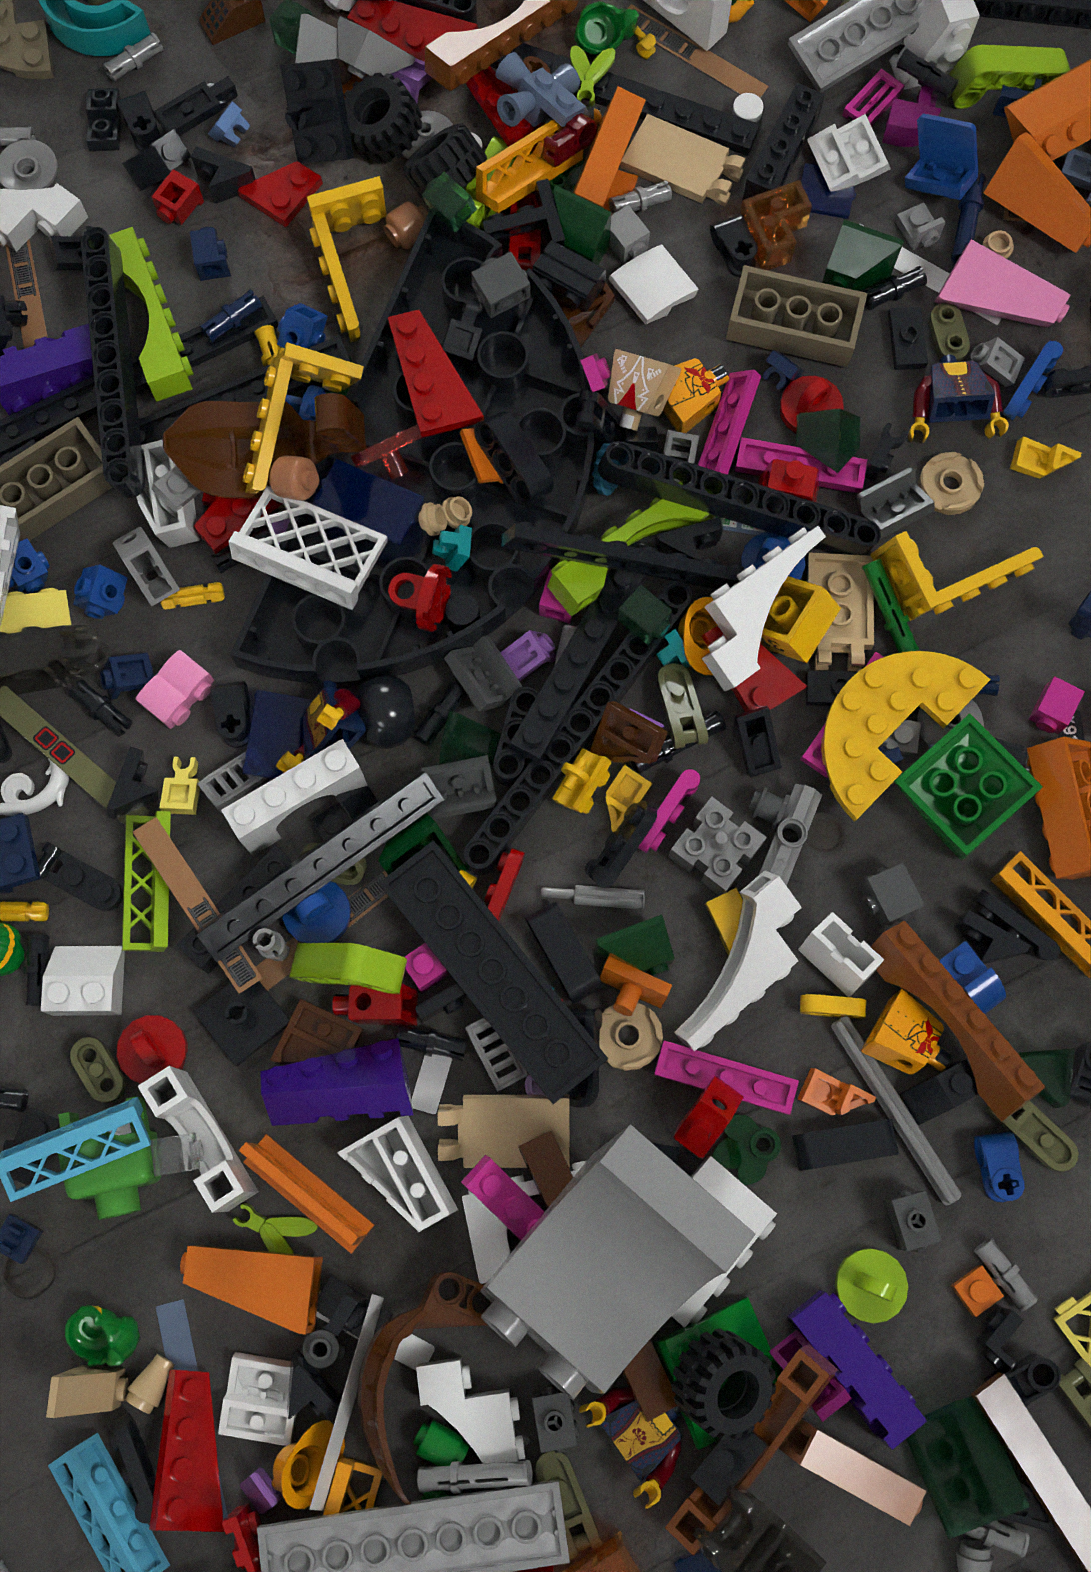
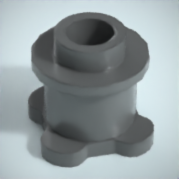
[748,787,791,830]
[303,1325,346,1369]

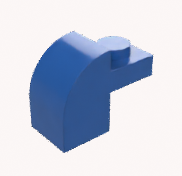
[939,941,1006,1014]

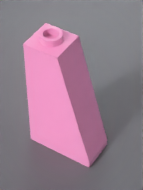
[934,239,1071,328]

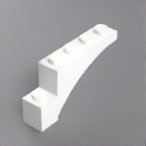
[0,183,88,252]
[702,526,826,691]
[674,871,802,1051]
[416,1357,525,1489]

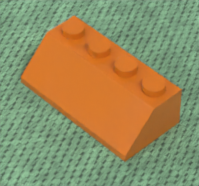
[1004,59,1091,161]
[1027,737,1091,880]

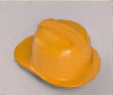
[678,597,717,675]
[271,1420,345,1509]

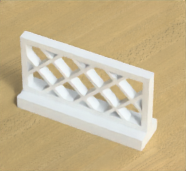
[229,486,387,610]

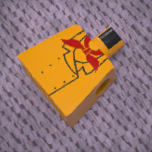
[663,358,729,433]
[861,989,952,1075]

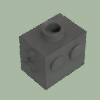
[471,252,530,318]
[858,863,925,928]
[883,1189,942,1252]
[532,1385,579,1453]

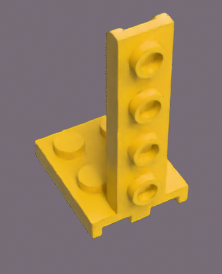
[307,176,386,343]
[243,342,364,494]
[870,531,1044,621]

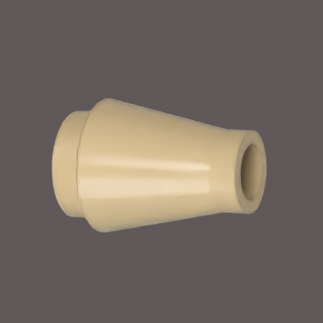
[125,1354,175,1414]

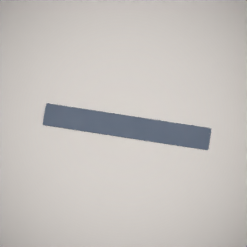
[156,1299,228,1520]

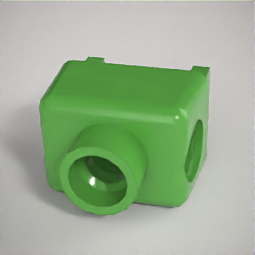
[57,1096,161,1220]

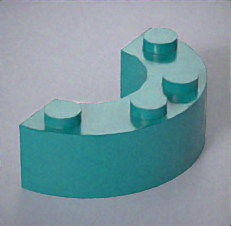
[39,0,151,56]

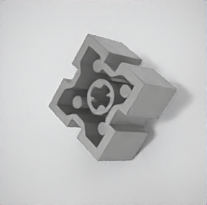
[668,797,767,896]

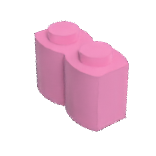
[136,650,214,729]

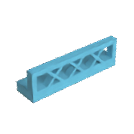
[0,1097,151,1202]
[48,1432,170,1572]

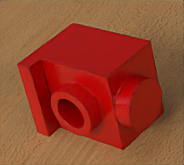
[151,169,204,225]

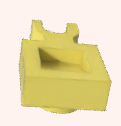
[159,757,200,815]

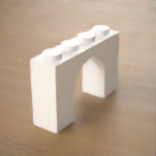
[643,0,732,51]
[221,739,368,856]
[138,1066,259,1213]
[672,1156,777,1328]
[462,1160,587,1284]

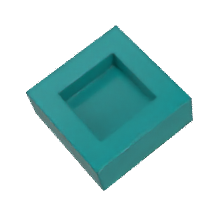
[432,525,472,572]
[656,629,691,668]

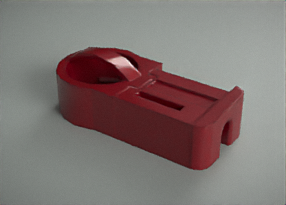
[543,113,598,167]

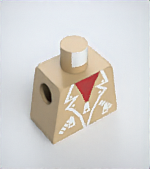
[608,349,681,431]

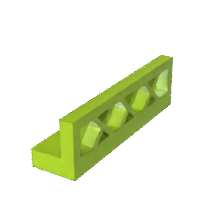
[122,811,171,952]

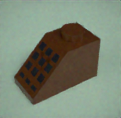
[199,0,266,45]

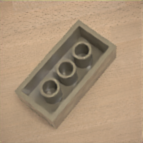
[726,265,867,368]
[0,417,113,542]

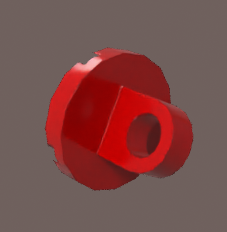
[780,376,844,438]
[388,564,452,631]
[117,1015,188,1084]

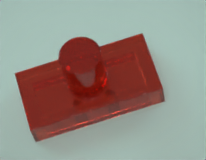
[351,425,422,480]

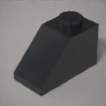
[899,1059,978,1125]

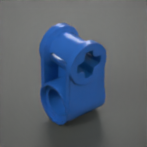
[974,1131,1025,1203]

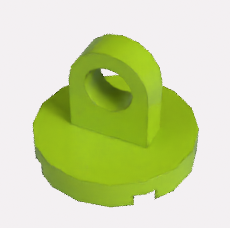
[835,1248,908,1324]

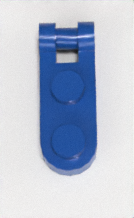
[1002,341,1063,421]

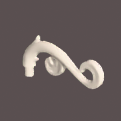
[0,758,70,816]

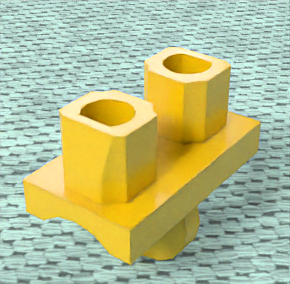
[552,748,612,814]

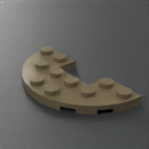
[0,0,54,79]

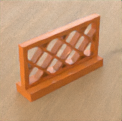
[239,1134,375,1254]

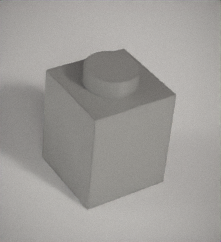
[609,205,650,265]

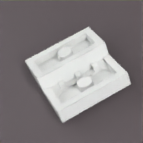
[807,114,891,192]
[609,244,699,325]
[218,1352,298,1446]

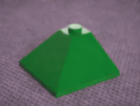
[894,713,1043,861]
[652,1297,781,1450]

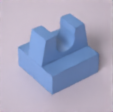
[208,101,250,147]

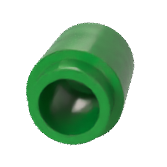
[412,1419,470,1467]

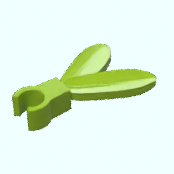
[570,45,615,107]
[233,1203,318,1254]

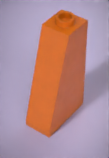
[573,86,646,207]
[983,132,1091,253]
[180,1245,323,1334]

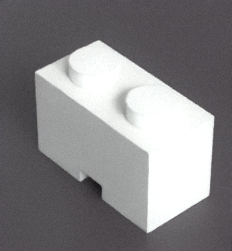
[798,912,884,997]

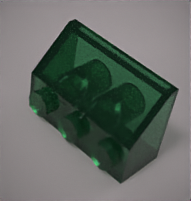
[906,1396,1030,1539]

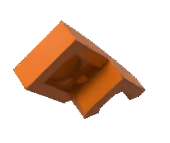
[797,1068,876,1116]

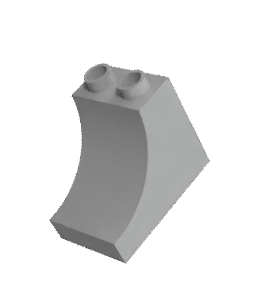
[480,1124,756,1400]

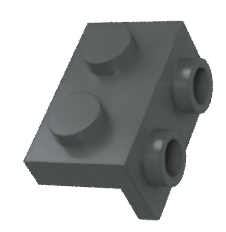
[857,467,935,539]
[444,635,522,712]
[421,755,497,820]

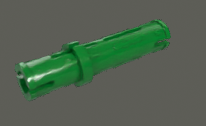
[862,559,919,653]

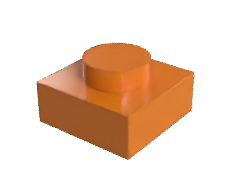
[950,1265,1004,1317]

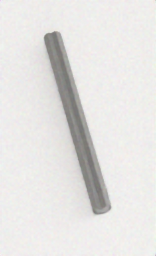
[831,1016,962,1205]

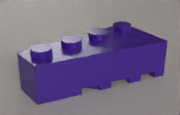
[0,324,94,416]
[260,1038,414,1126]
[787,1290,927,1450]

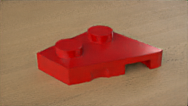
[238,161,323,227]

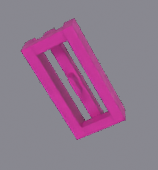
[842,68,905,127]

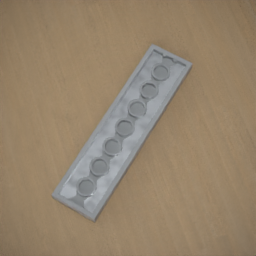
[787,0,931,93]
[257,1479,570,1572]

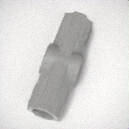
[758,784,823,886]

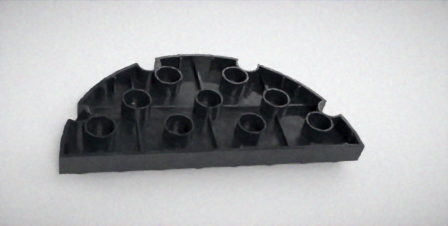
[230,207,594,684]

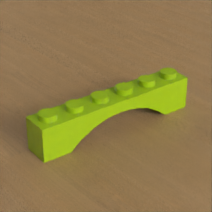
[109,227,194,402]
[547,481,716,616]

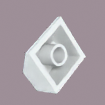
[41,946,125,1016]

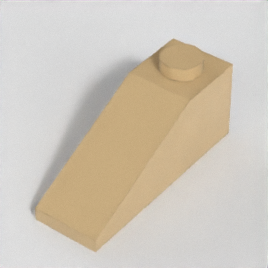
[46,1365,129,1418]

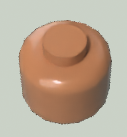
[384,201,428,249]
[268,455,319,501]

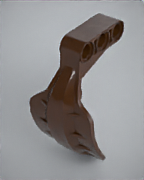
[163,393,366,499]
[358,1271,492,1505]

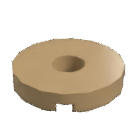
[918,452,984,515]
[599,1003,663,1071]

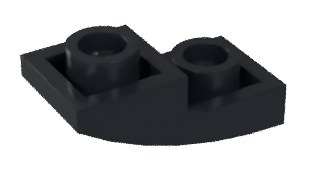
[86,88,121,151]

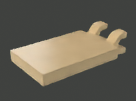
[620,114,746,206]
[806,553,874,672]
[438,1094,570,1168]

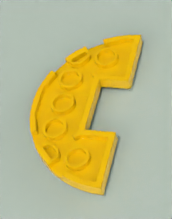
[821,651,991,822]

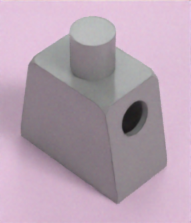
[113,527,180,606]

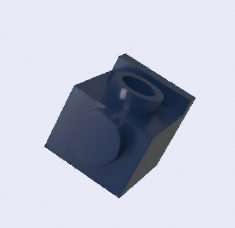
[190,227,231,281]

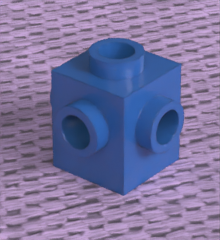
[277,303,328,349]
[9,538,50,594]
[73,564,128,619]

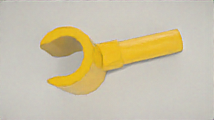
[634,25,656,59]

